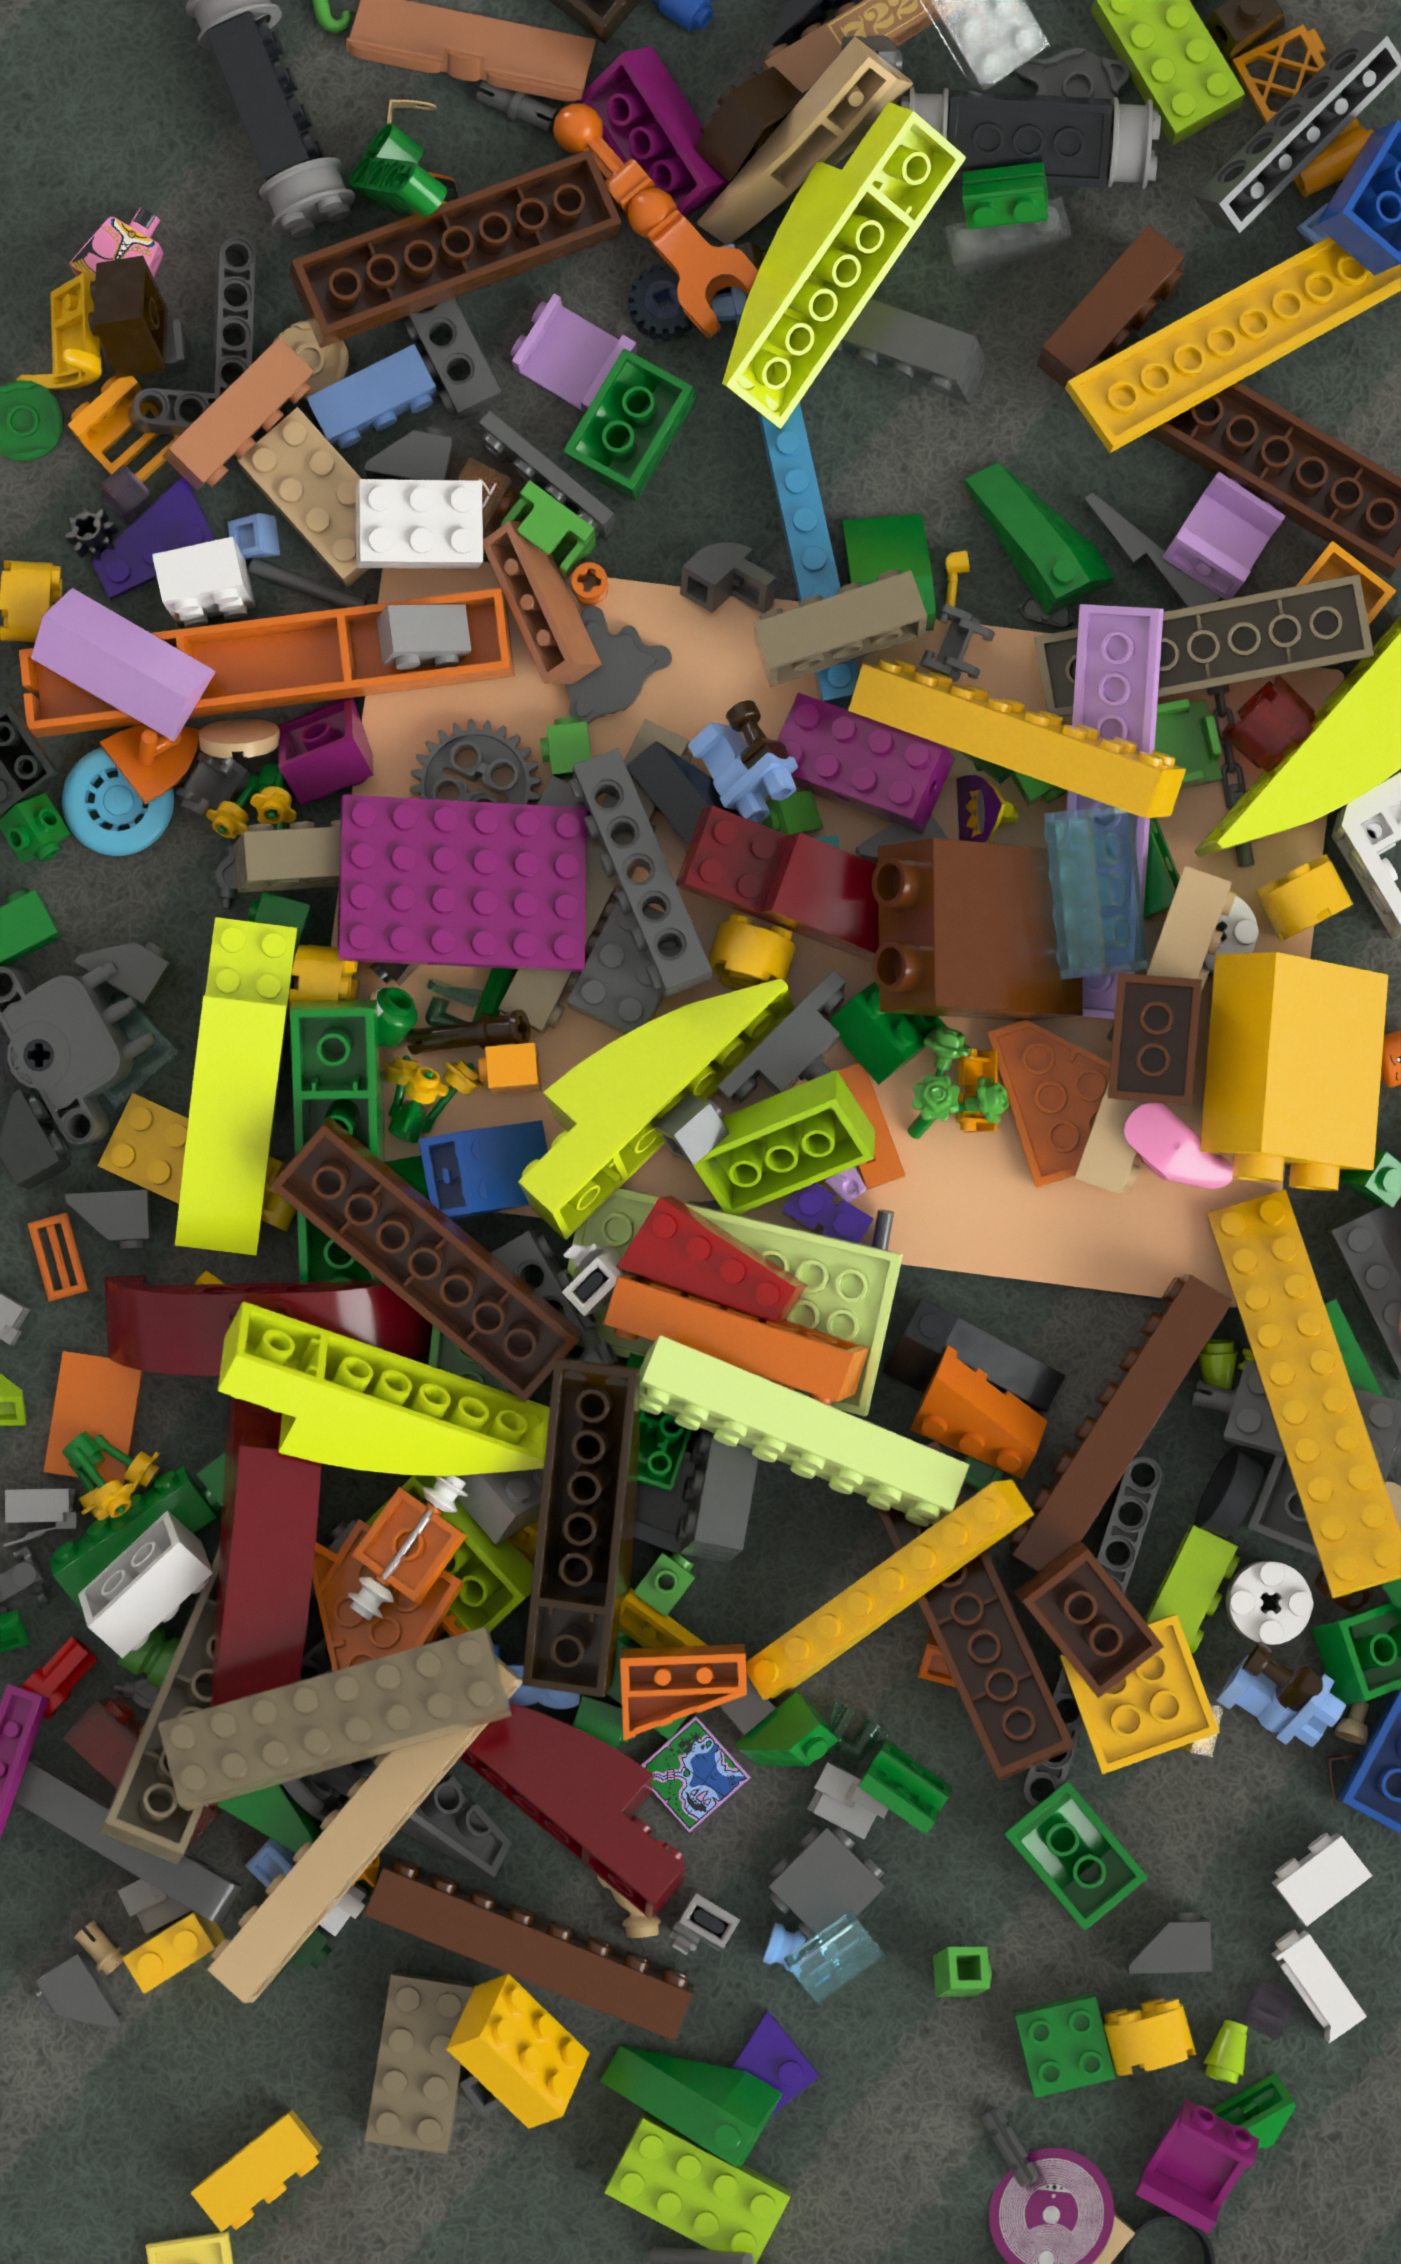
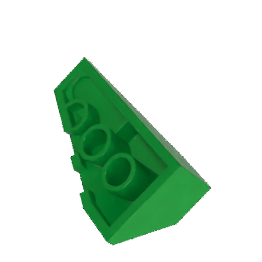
[963,462,1115,616]
[600,2045,783,2167]

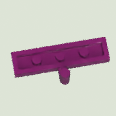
[0,1684,49,1838]

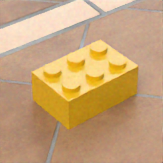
[446,1974,590,2129]

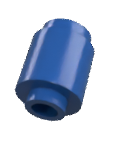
[652,0,714,32]

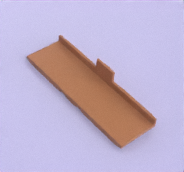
[346,0,596,101]

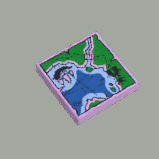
[641,1716,751,1833]

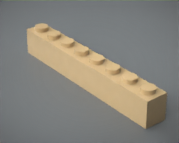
[1074,866,1237,1195]

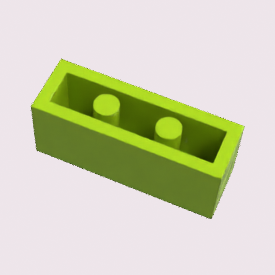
[1144,1524,1240,1654]

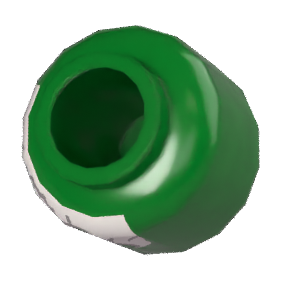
[368,987,418,1048]

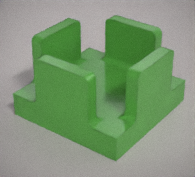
[501,480,596,579]
[1154,699,1223,789]

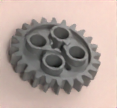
[410,719,542,804]

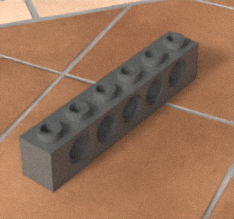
[1194,29,1401,233]
[568,748,712,998]

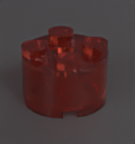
[1222,675,1316,773]

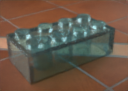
[1044,806,1148,979]

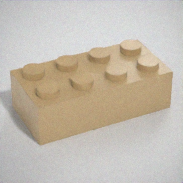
[237,407,370,588]

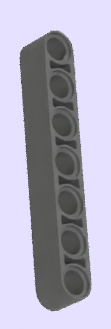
[14,1760,243,1924]

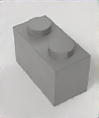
[377,604,472,670]

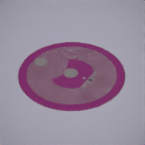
[989,2148,1115,2264]

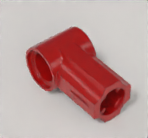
[21,1636,99,1721]

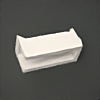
[1271,1930,1367,2043]

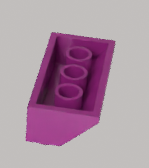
[576,46,735,218]

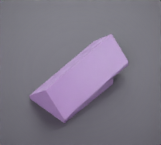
[31,588,216,742]

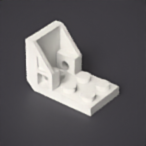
[1331,772,1401,940]

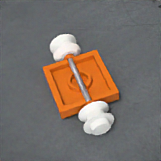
[348,1476,468,1620]

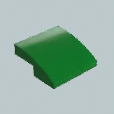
[858,1739,953,1835]

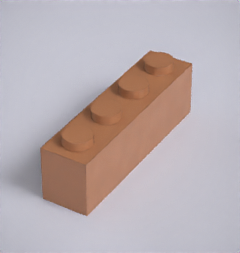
[162,337,314,491]
[483,521,602,684]

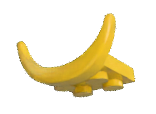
[16,272,102,390]

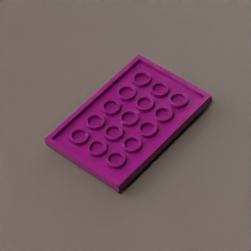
[337,795,587,972]

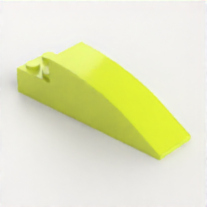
[722,102,966,429]
[1194,616,1401,857]
[175,917,297,1256]
[518,978,795,1240]
[218,1301,550,1476]

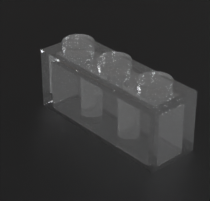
[943,197,1072,277]

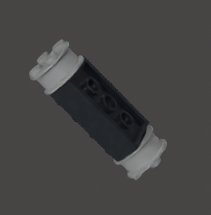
[186,0,356,238]
[900,86,1161,190]

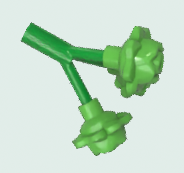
[907,1027,1009,1139]

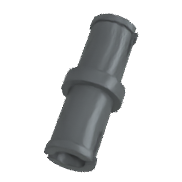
[476,80,559,133]

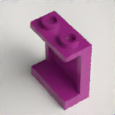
[1135,2100,1260,2234]

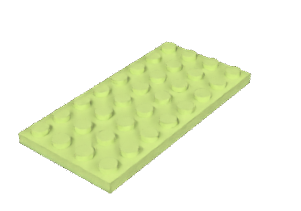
[558,1187,903,1416]

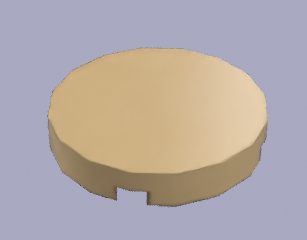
[273,321,349,401]
[198,718,280,759]

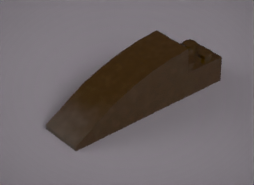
[522,1358,639,1697]

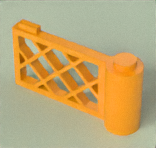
[1232,24,1374,198]

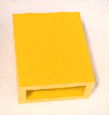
[122,1911,226,1994]

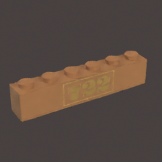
[764,0,972,95]

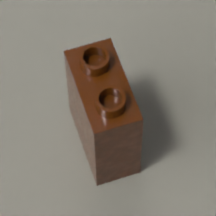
[872,838,1083,1021]

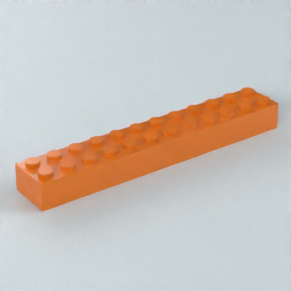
[19,588,515,738]

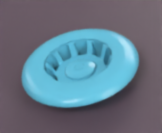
[62,747,174,856]

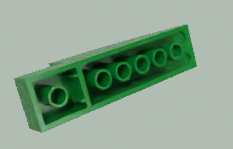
[290,1000,385,1282]

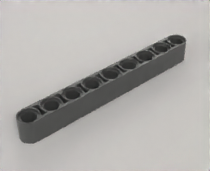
[1021,1456,1162,1807]

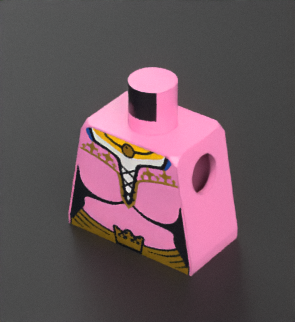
[69,208,163,278]

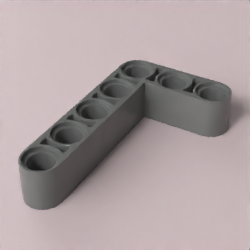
[128,237,256,436]

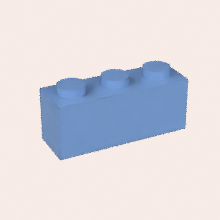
[306,344,438,449]

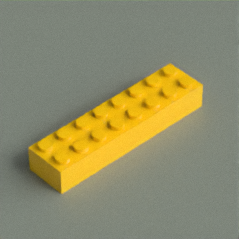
[848,658,1186,819]

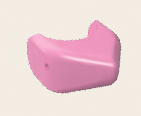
[1124,1103,1233,1189]

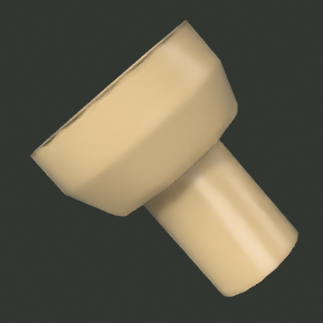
[1334,1702,1369,1745]

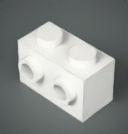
[1271,1833,1372,1926]

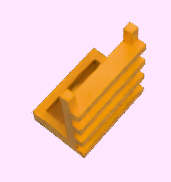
[68,375,179,503]

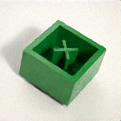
[1012,1991,1116,2098]

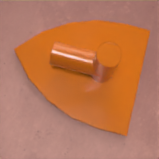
[99,724,200,804]

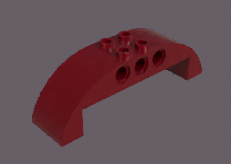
[104,1275,433,1376]

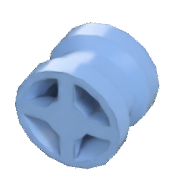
[762,1923,806,1973]

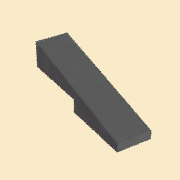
[1082,492,1221,609]

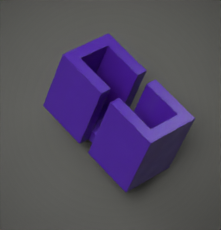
[782,1183,874,1243]

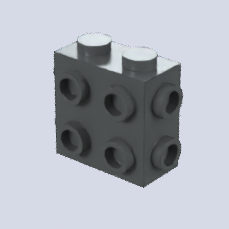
[768,1825,886,1946]

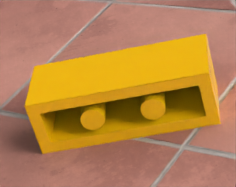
[191,2109,323,2232]

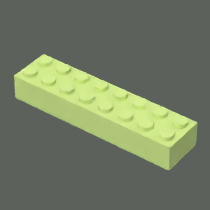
[639,1335,969,1526]

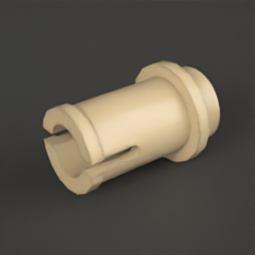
[74,1920,123,1975]

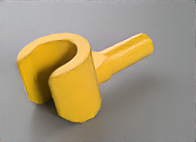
[945,551,970,607]

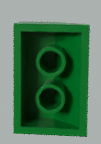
[563,348,697,502]

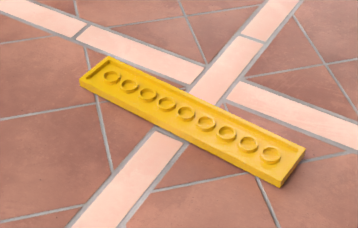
[1065,237,1401,453]
[1207,1189,1401,1598]

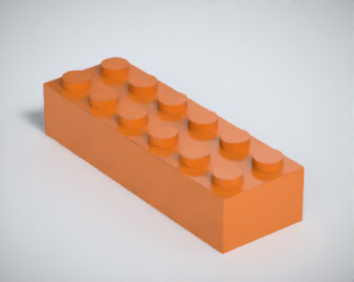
[604,1273,869,1406]

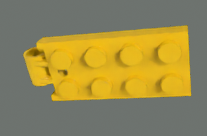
[98,1093,297,1232]

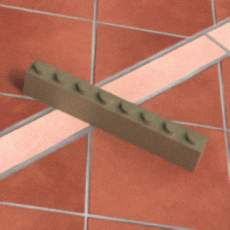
[498,719,693,1034]

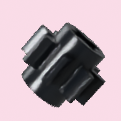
[65,507,118,560]

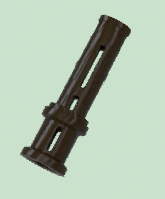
[406,1010,530,1055]

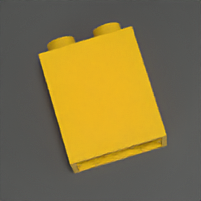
[1200,952,1388,1191]

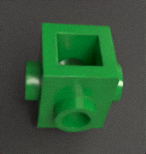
[0,793,70,864]

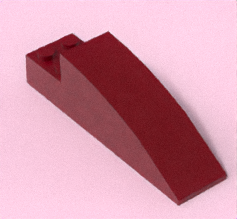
[676,806,879,963]
[210,1395,322,1708]
[459,1702,686,1920]

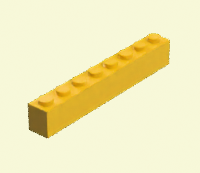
[746,1480,1034,1700]

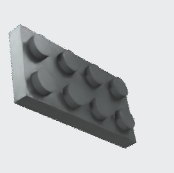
[479,410,616,541]

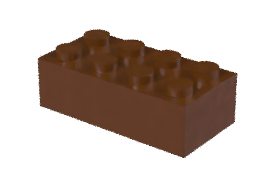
[1037,225,1185,389]

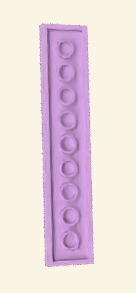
[1064,604,1164,1019]

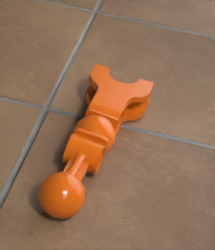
[553,103,758,338]

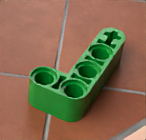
[348,123,447,217]

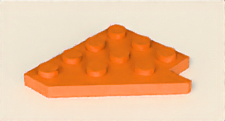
[987,1020,1169,1188]
[312,1519,465,1672]

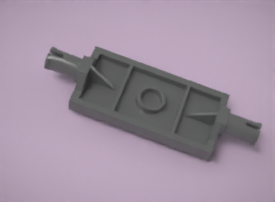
[1192,1360,1401,1483]

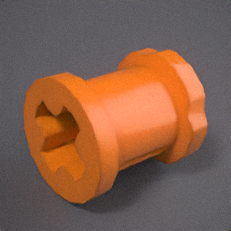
[571,562,609,606]

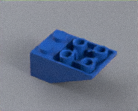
[419,1120,548,1220]

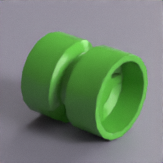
[117,1626,179,1689]

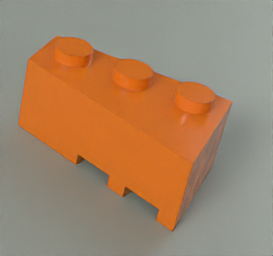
[910,1345,1048,1479]
[620,1644,747,1741]

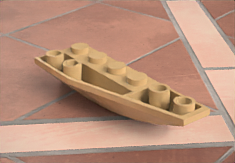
[697,37,913,245]

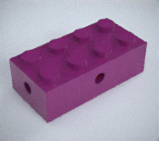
[777,693,955,833]

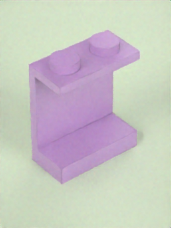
[510,293,637,413]
[1162,471,1286,600]

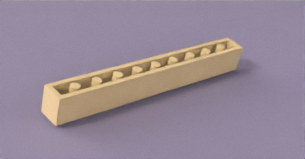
[207,1656,523,2003]

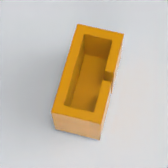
[478,1043,542,1095]

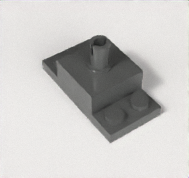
[717,970,848,1105]

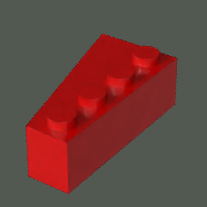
[617,1195,807,1323]

